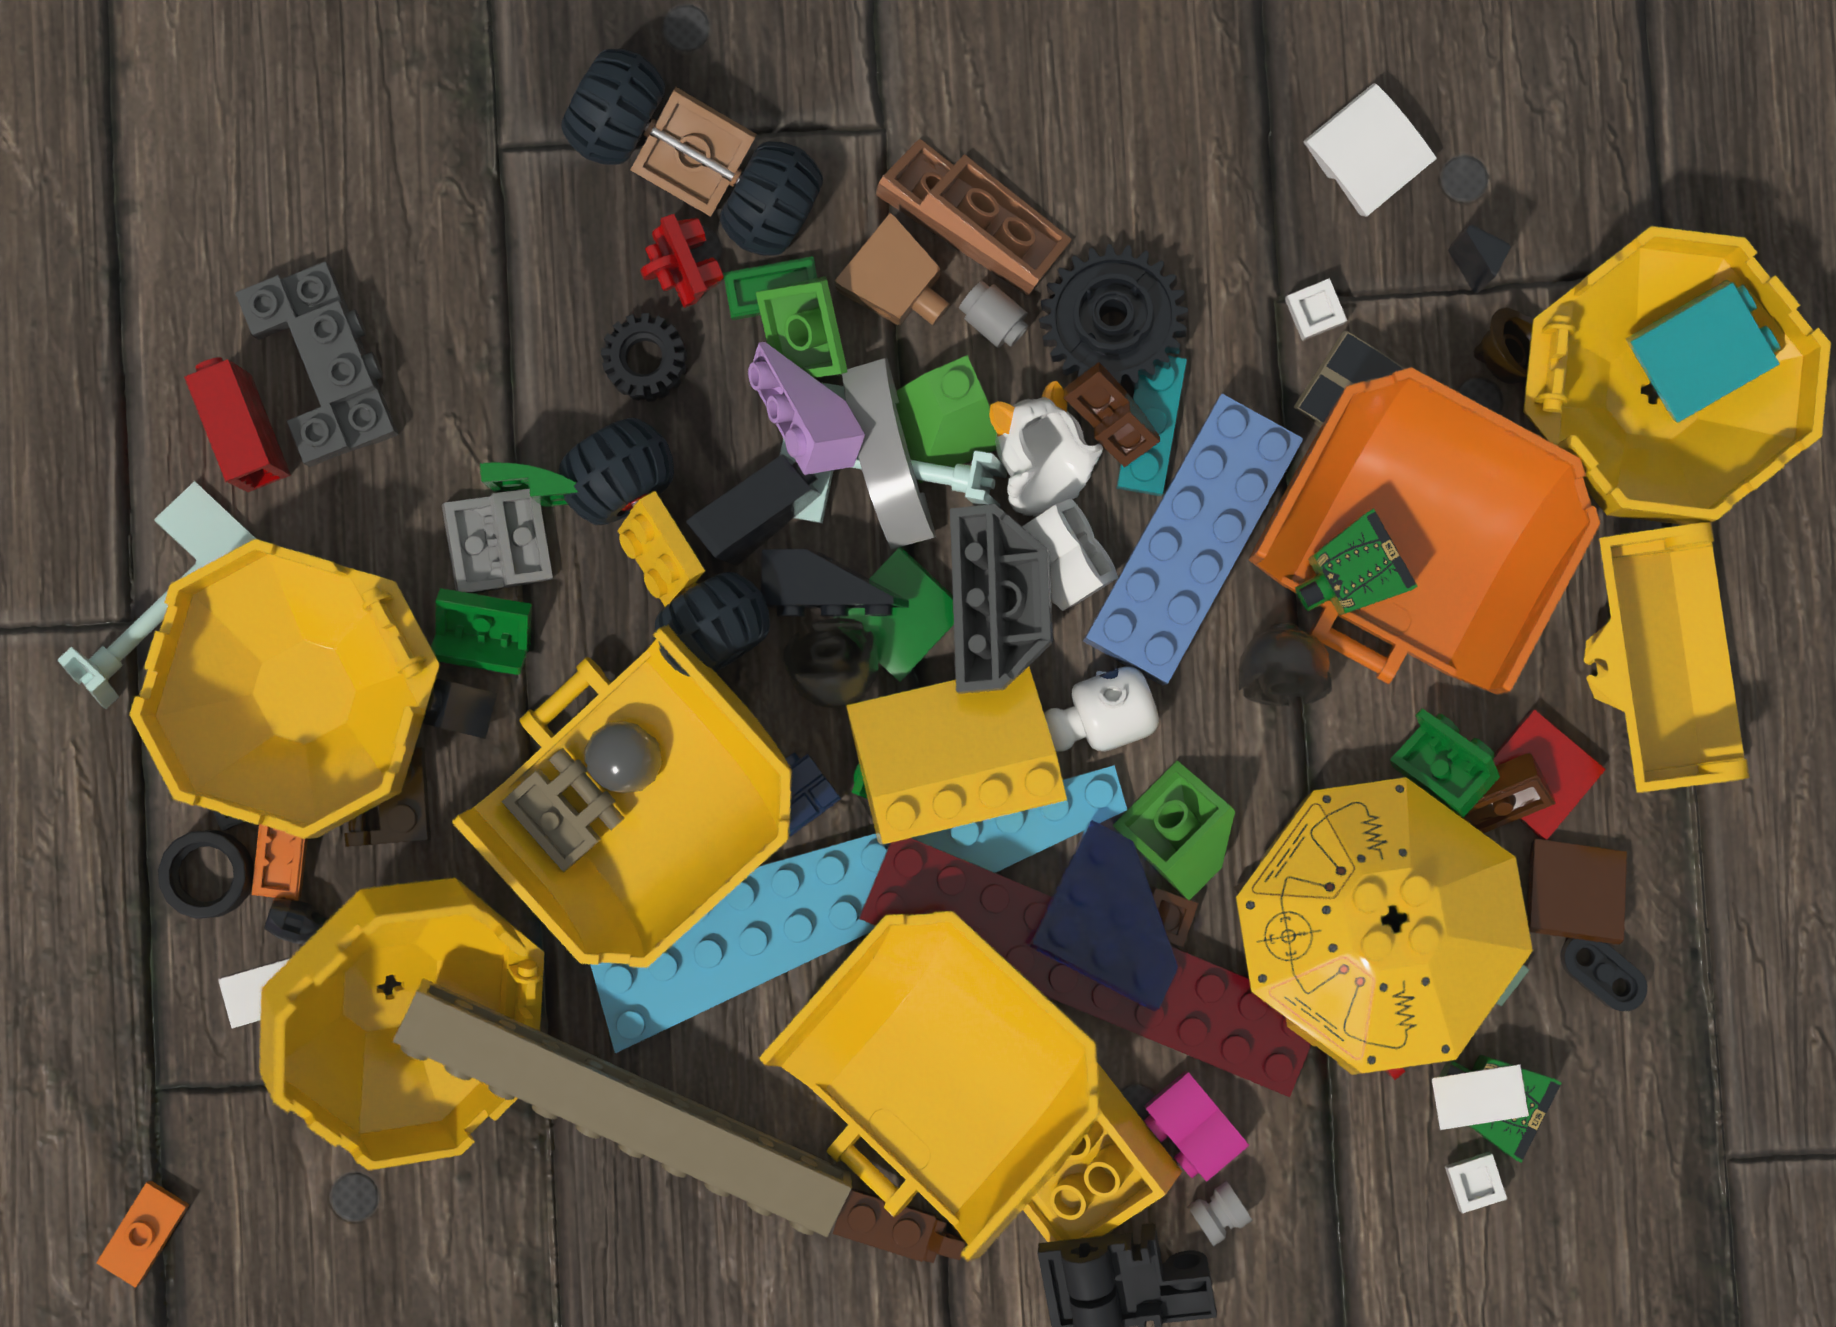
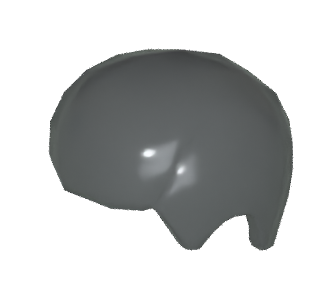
[584,721,662,793]

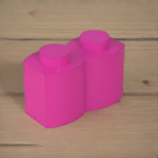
[1143,1070,1250,1182]

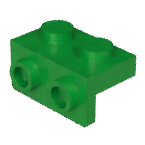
[431,588,532,675]
[1390,708,1500,818]

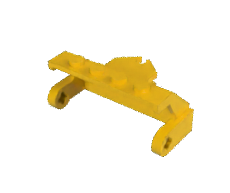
[1584,522,1750,793]

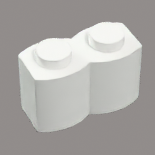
[1022,498,1118,611]

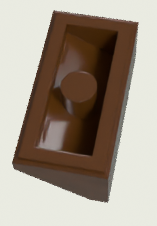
[1452,753,1556,833]

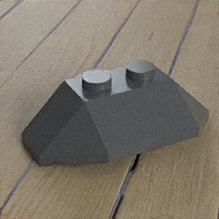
[950,504,1053,694]

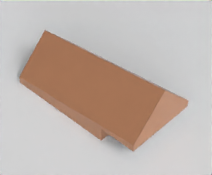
[876,138,1072,296]

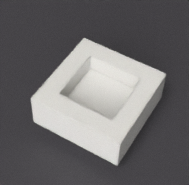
[1285,278,1347,341]
[1445,1152,1507,1213]

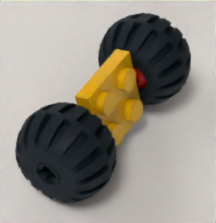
[559,418,770,677]

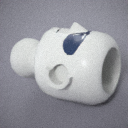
[1044,666,1159,752]

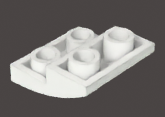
[1303,83,1437,216]

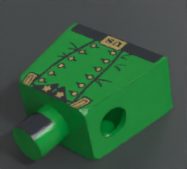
[1295,509,1418,615]
[1439,1054,1562,1163]

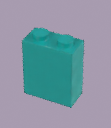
[1626,280,1781,423]

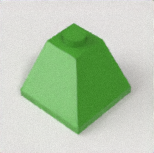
[896,355,997,484]
[1112,760,1235,901]

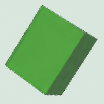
[756,276,848,378]

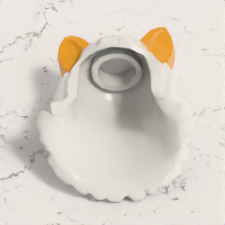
[989,381,1103,516]

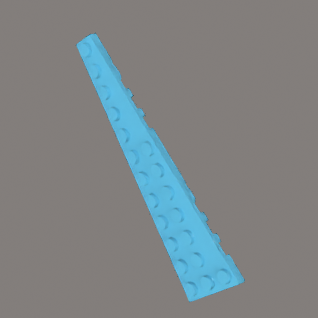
[590,765,1127,1053]

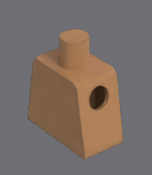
[835,213,950,326]

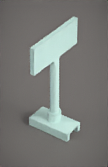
[780,382,1007,523]
[57,481,256,710]

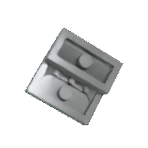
[442,489,553,594]

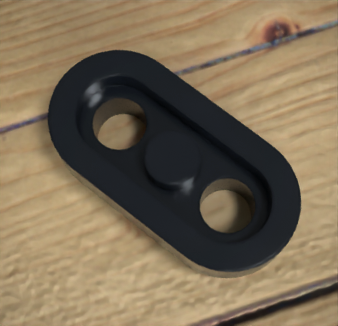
[1560,938,1647,1011]

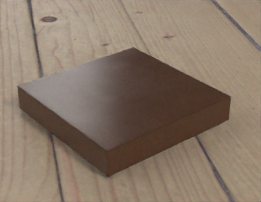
[1527,839,1627,945]

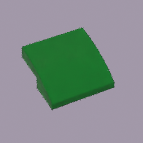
[480,462,578,507]
[833,547,954,682]

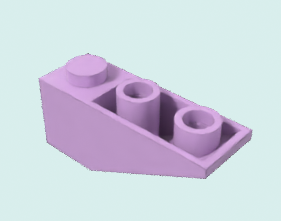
[748,342,865,475]

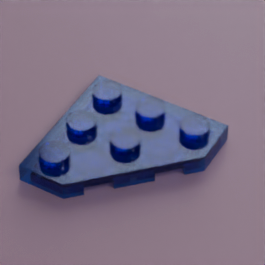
[1029,820,1178,1012]

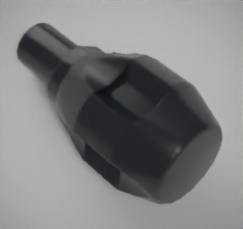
[264,898,330,944]

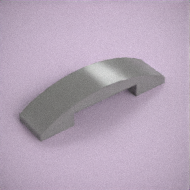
[842,358,936,549]

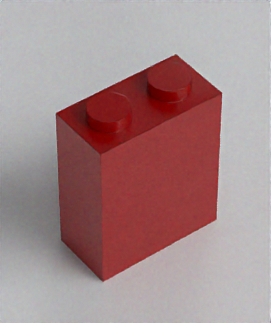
[184,357,291,493]

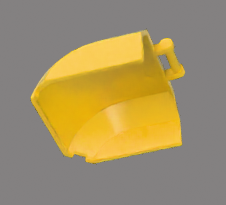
[452,625,792,968]
[759,912,1100,1261]

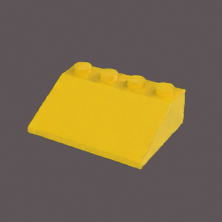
[846,666,1067,845]
[1023,1062,1182,1242]

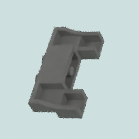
[235,261,399,467]

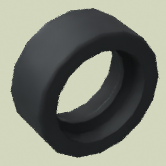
[158,830,254,919]

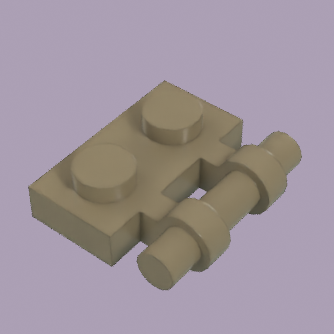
[501,748,625,872]

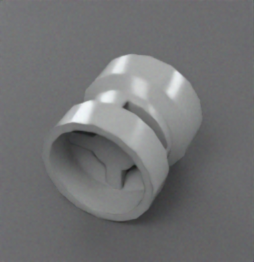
[1187,1181,1253,1247]

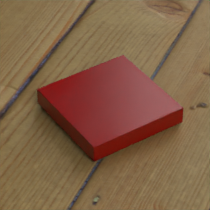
[1493,709,1606,840]

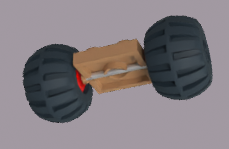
[561,49,823,256]

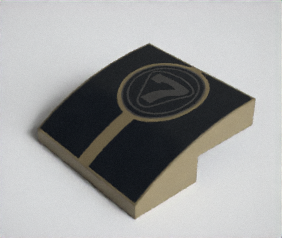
[1293,331,1405,428]

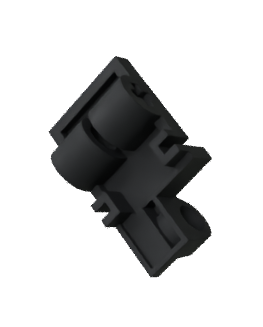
[1038,1223,1217,1327]

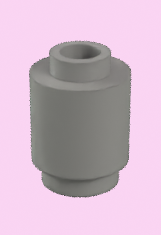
[959,280,1029,348]

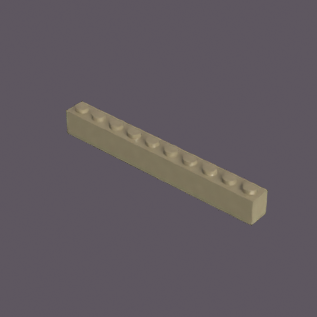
[393,978,852,1237]

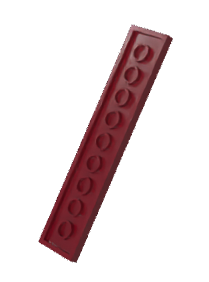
[858,838,1311,1097]

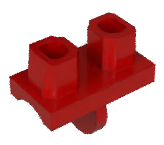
[640,214,723,308]

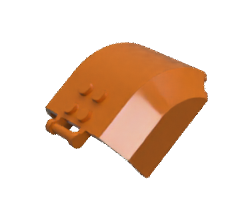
[1248,367,1600,694]

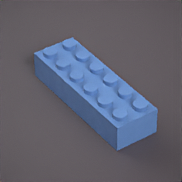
[1083,394,1303,686]

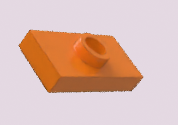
[251,825,308,901]
[96,1180,190,1288]

